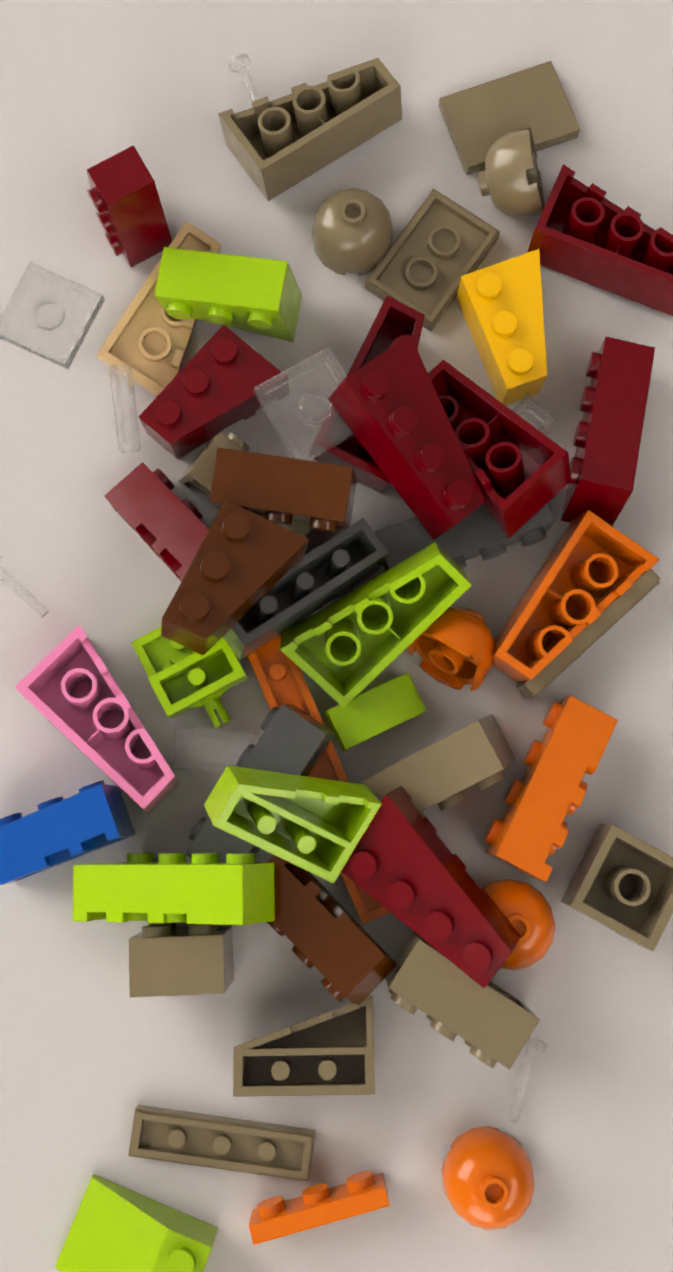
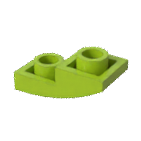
[324,673,427,751]

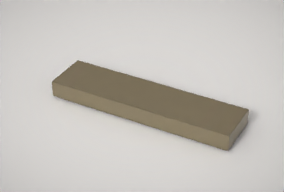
[517,568,660,699]
[128,1105,315,1182]

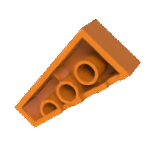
[492,510,660,682]
[483,695,618,882]

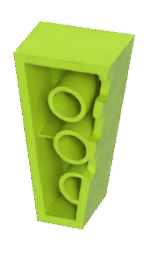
[280,542,472,708]
[73,852,275,925]

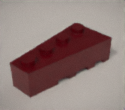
[308,296,425,494]
[328,335,486,540]
[560,336,655,526]
[341,786,522,988]

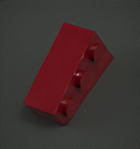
[87,145,172,267]
[139,324,290,459]
[104,462,209,581]

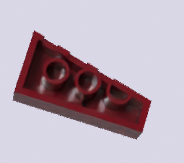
[527,164,673,316]
[428,360,571,539]

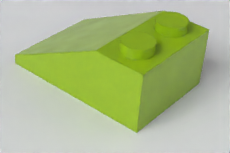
[55,1174,218,1272]

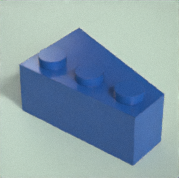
[0,780,136,885]

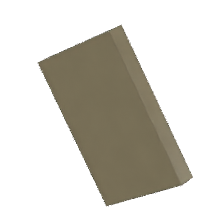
[438,61,580,175]
[364,189,501,332]

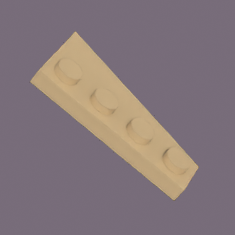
[97,221,221,397]

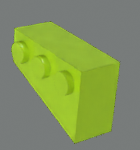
[154,247,302,342]
[204,765,382,884]

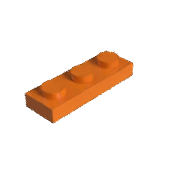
[249,1171,390,1245]

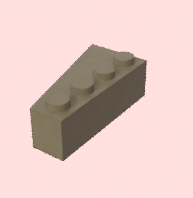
[218,58,402,201]

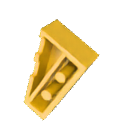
[456,249,547,405]

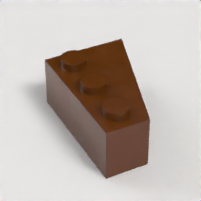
[209,447,357,532]
[161,500,310,655]
[267,855,397,1005]

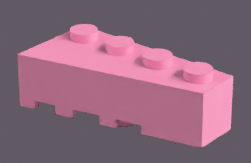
[15,625,178,815]

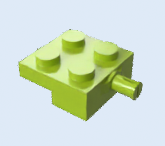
[131,626,248,729]

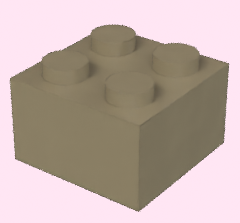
[561,824,673,952]
[129,923,234,997]

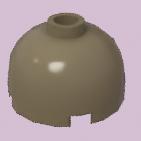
[478,127,545,216]
[312,188,393,275]

